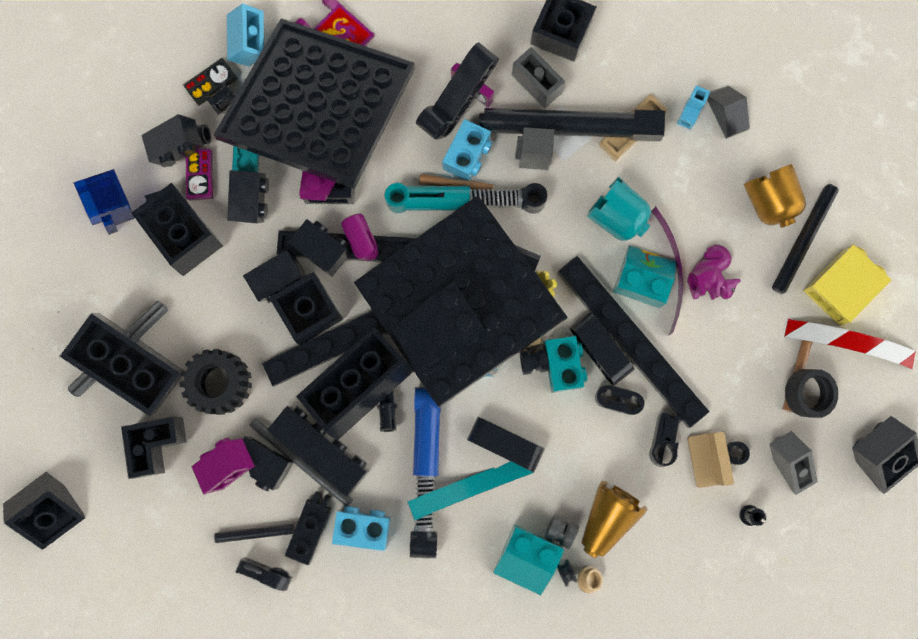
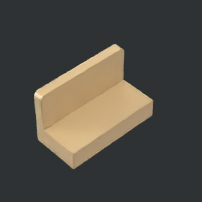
[687,432,734,488]

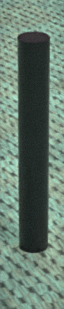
[214,524,294,543]

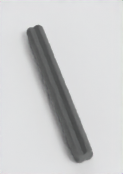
[68,301,168,397]

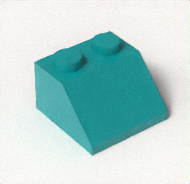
[493,524,565,595]

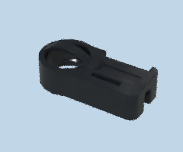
[649,412,683,467]
[235,557,292,591]

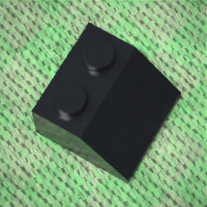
[852,416,918,494]
[3,472,85,550]

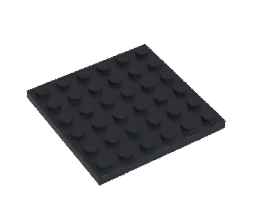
[214,18,415,189]
[354,195,568,408]

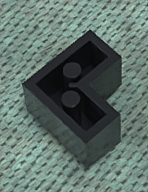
[121,417,187,479]

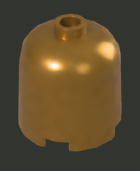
[743,164,806,228]

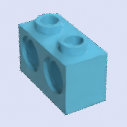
[442,119,493,180]
[332,506,391,551]

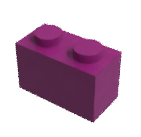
[191,438,254,495]

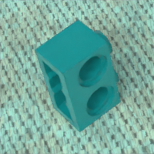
[543,336,588,393]

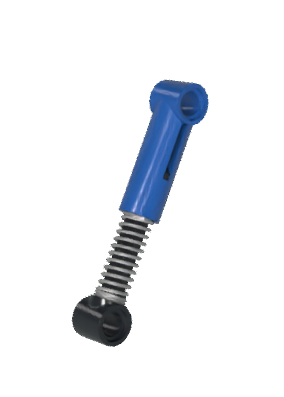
[410,387,441,559]

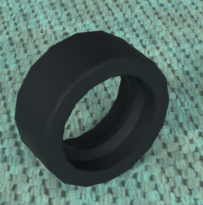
[785,369,838,418]

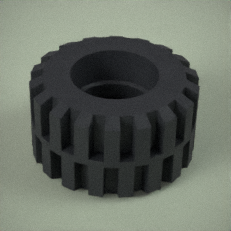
[179,349,252,415]

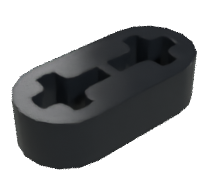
[595,385,645,415]

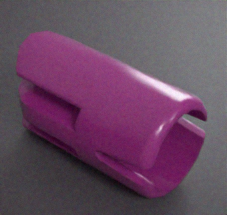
[341,213,379,262]

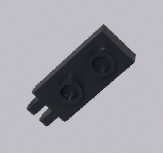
[284,491,332,566]

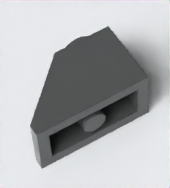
[769,431,818,495]

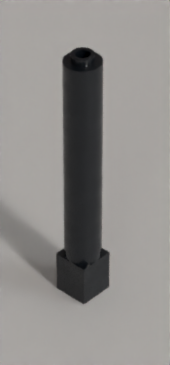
[479,108,665,142]

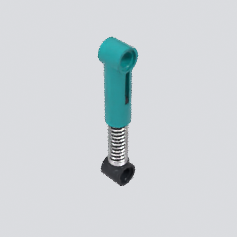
[384,183,548,214]

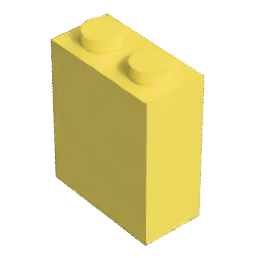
[803,244,891,326]

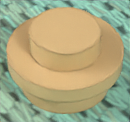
[578,566,603,594]

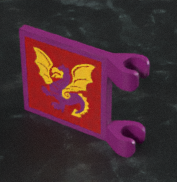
[295,0,375,46]

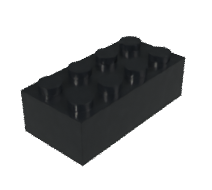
[59,313,185,416]
[296,327,414,441]

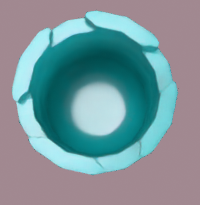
[587,177,651,241]

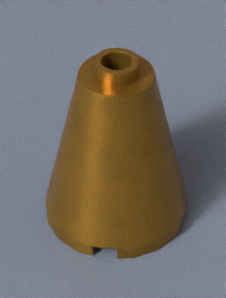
[581,481,647,558]

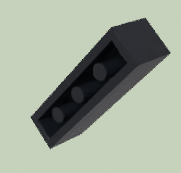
[267,405,369,497]

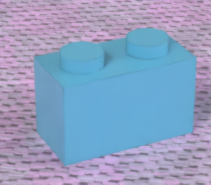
[227,4,264,67]

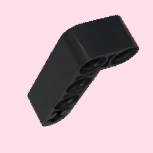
[415,42,499,140]

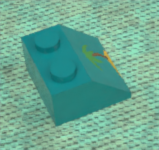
[612,245,676,309]

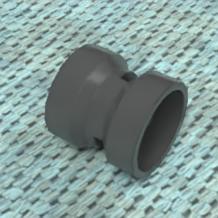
[544,514,579,549]

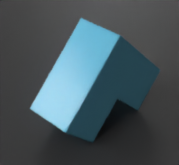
[677,85,710,130]

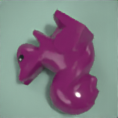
[687,244,741,300]

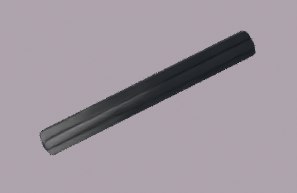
[772,184,839,294]

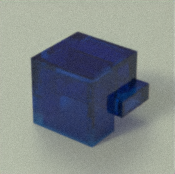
[73,169,135,235]

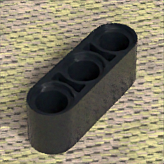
[569,312,634,386]
[467,417,545,472]

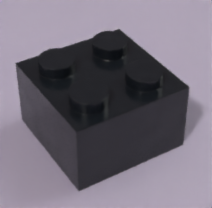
[530,0,597,62]
[269,271,343,345]

